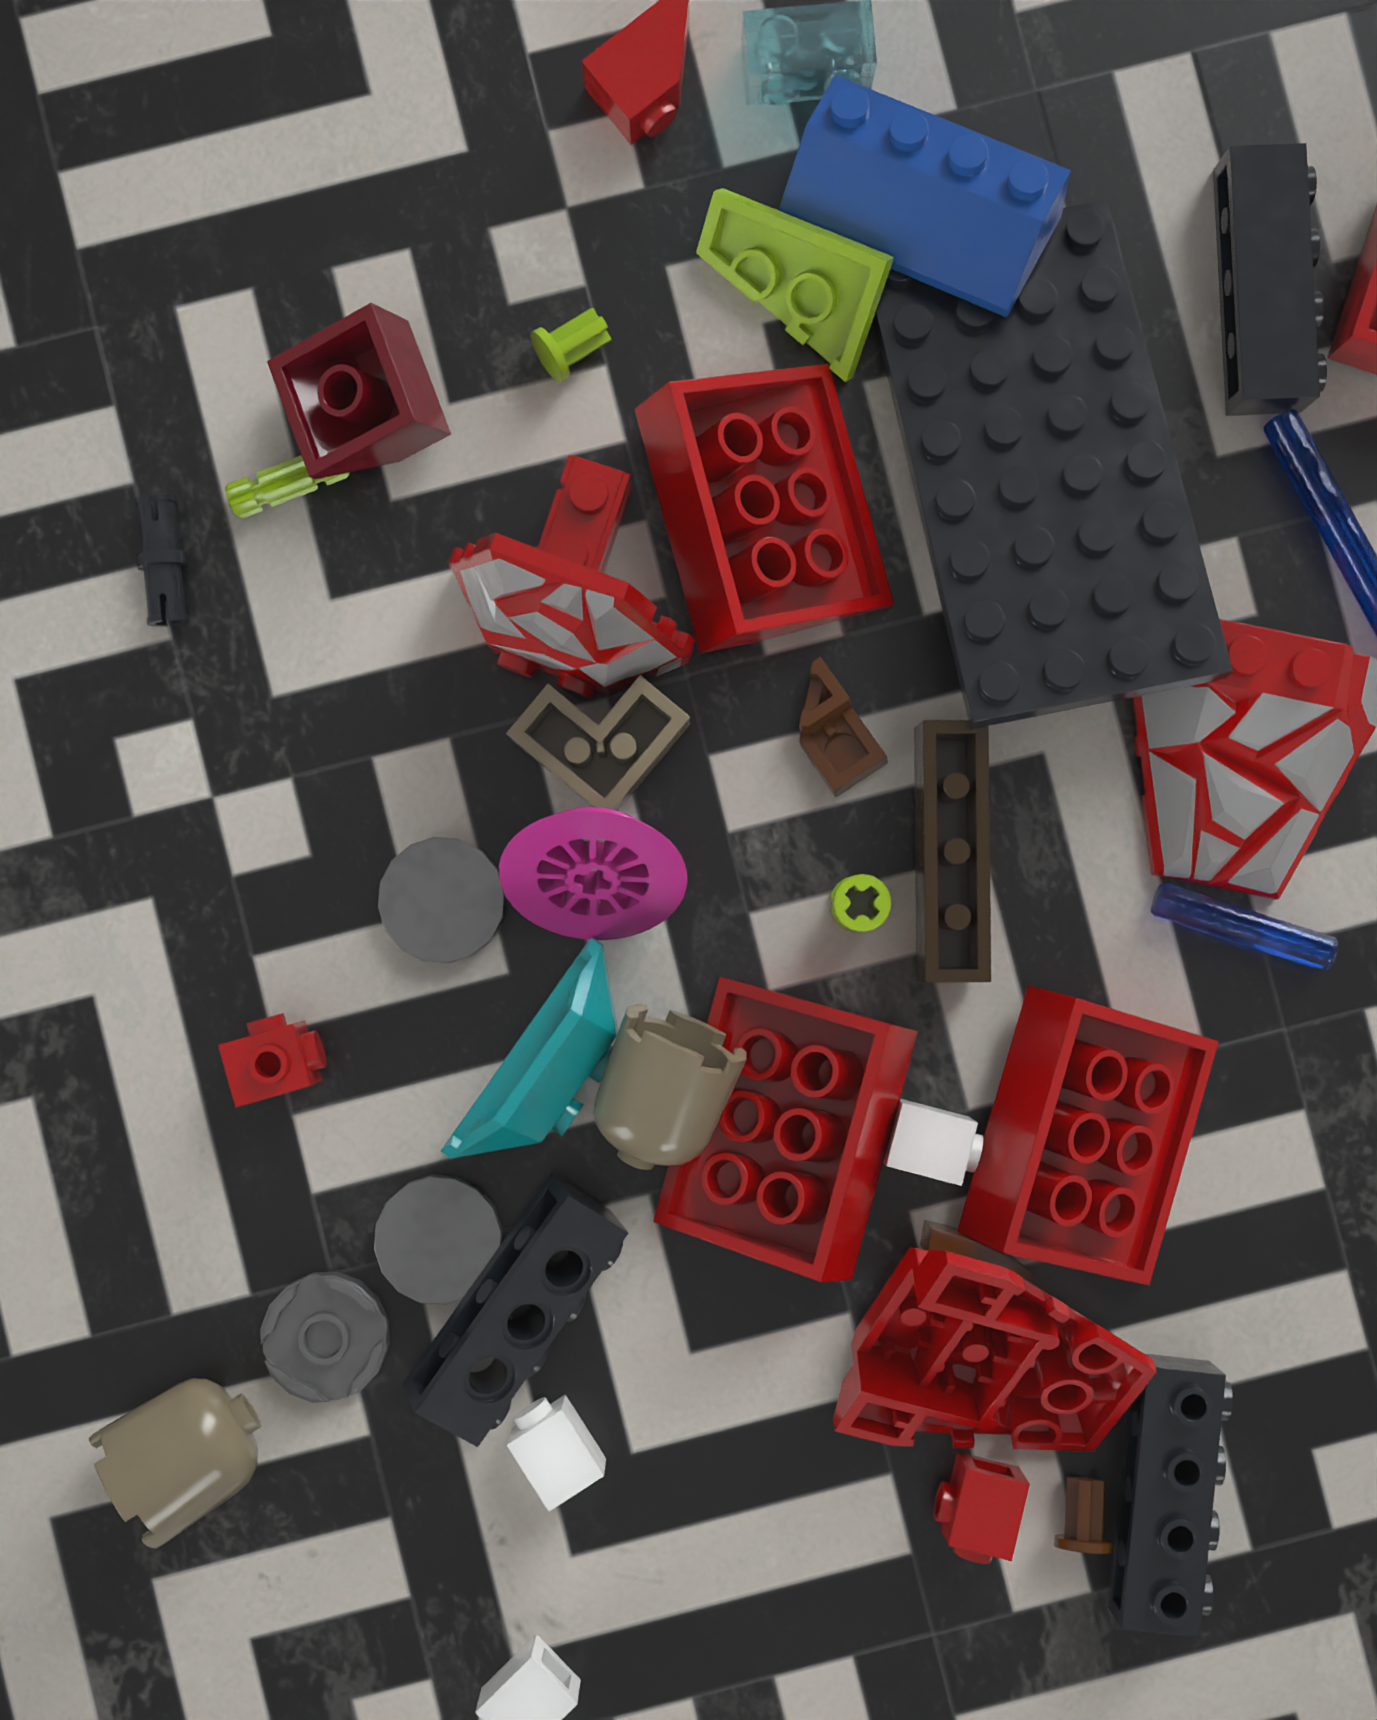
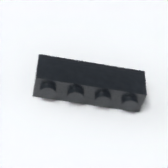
[1213,143,1327,416]

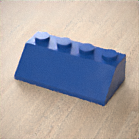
[779,75,1071,318]

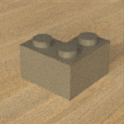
[506,675,690,811]

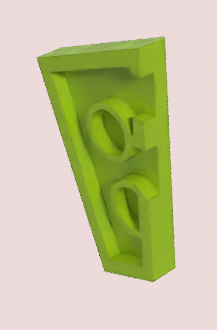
[696,188,894,382]

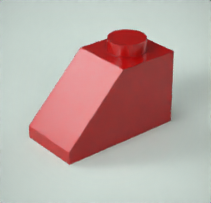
[582,0,690,145]

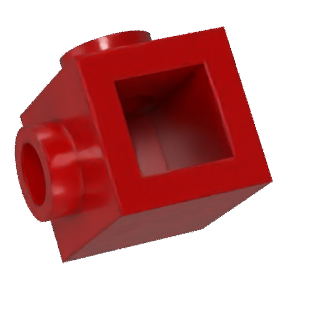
[218,1013,327,1108]

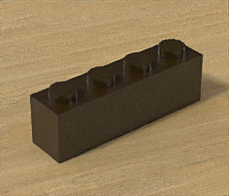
[914,720,991,983]

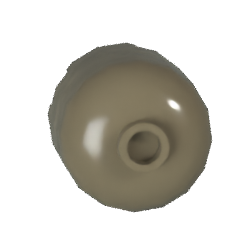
[593,1004,746,1170]
[89,1378,261,1549]

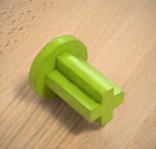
[530,308,611,383]

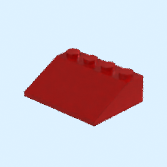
[634,364,894,653]
[653,977,918,1282]
[957,985,1219,1285]

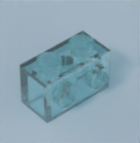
[741,0,877,106]

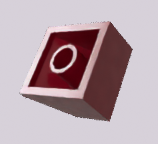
[267,303,451,479]

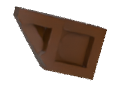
[799,657,888,797]
[920,1220,1035,1284]

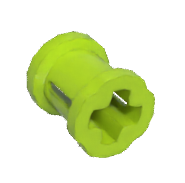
[830,874,892,932]

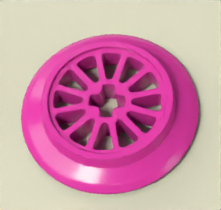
[499,807,688,940]

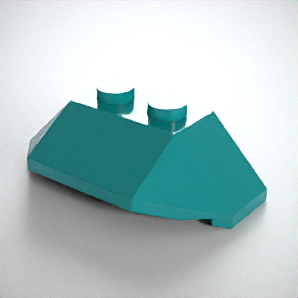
[440,938,618,1158]

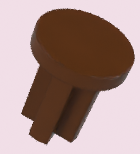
[1054,1476,1113,1554]

